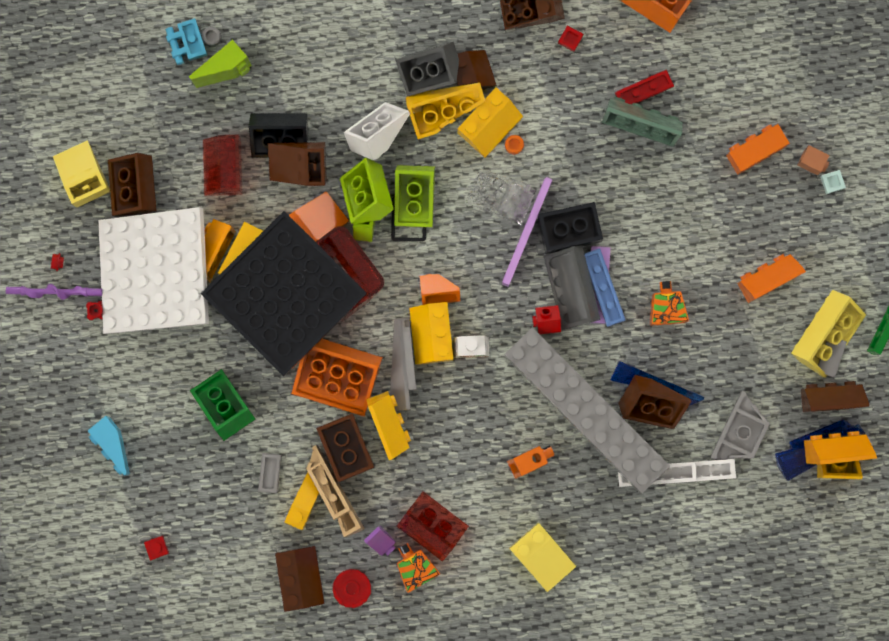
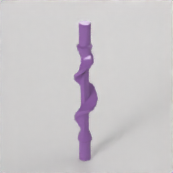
[6,283,102,300]

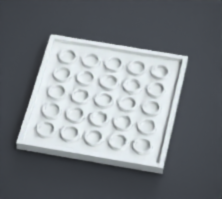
[98,207,209,334]

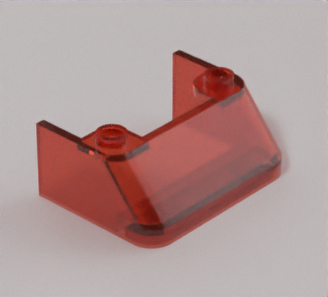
[316,226,384,322]

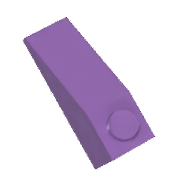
[364,525,396,556]

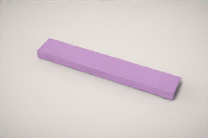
[502,177,552,287]

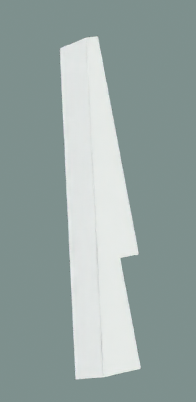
[618,459,736,487]

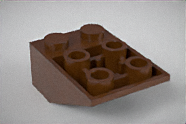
[500,0,565,30]
[268,142,327,186]

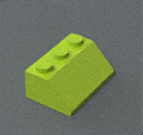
[340,158,394,224]

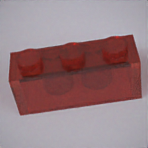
[203,134,242,196]
[396,491,469,562]

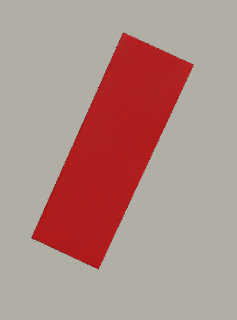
[615,69,674,105]

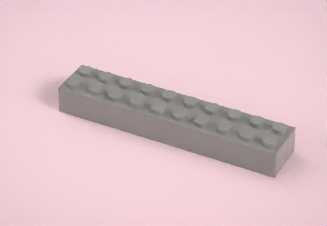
[505,327,670,494]

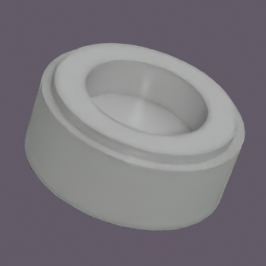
[202,27,221,47]

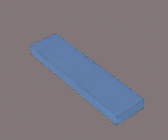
[584,248,625,327]

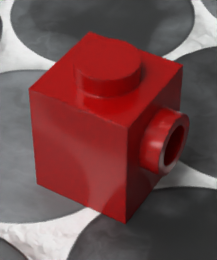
[532,305,561,335]

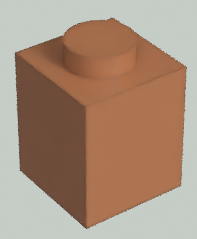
[797,145,830,175]

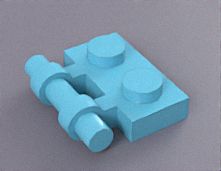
[165,18,207,65]

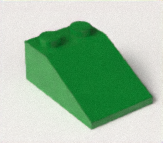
[190,369,256,441]

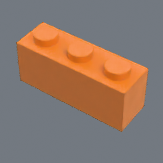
[726,124,790,175]

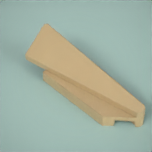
[306,445,365,537]

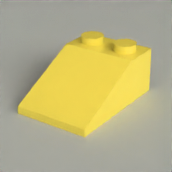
[509,523,576,592]

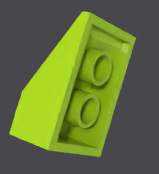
[189,39,252,88]
[394,165,435,227]

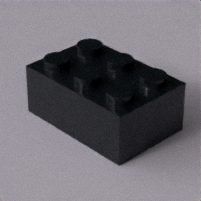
[537,202,603,254]

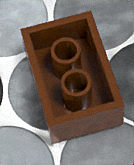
[316,414,375,483]

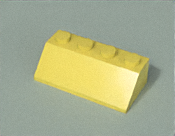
[791,290,866,378]

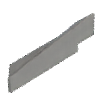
[390,317,417,412]

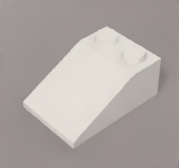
[344,102,410,160]

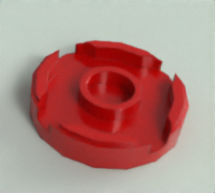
[332,569,371,608]

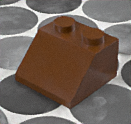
[456,50,497,90]

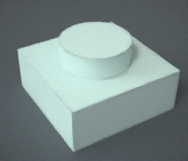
[820,170,846,194]

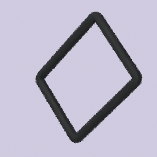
[391,196,426,241]

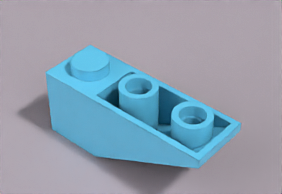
[88,416,130,475]

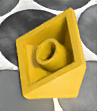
[817,461,863,479]

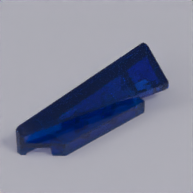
[775,420,866,481]

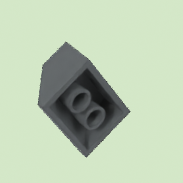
[395,42,459,96]

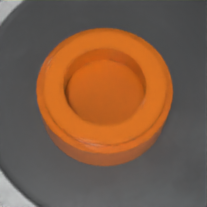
[505,135,524,155]

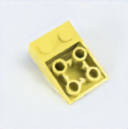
[53,140,110,207]

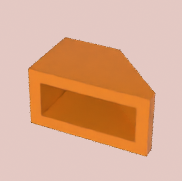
[419,274,461,305]

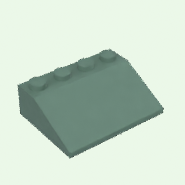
[602,97,683,147]

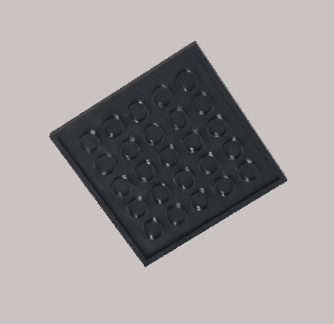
[200,211,367,377]

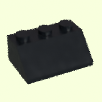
[249,113,308,158]

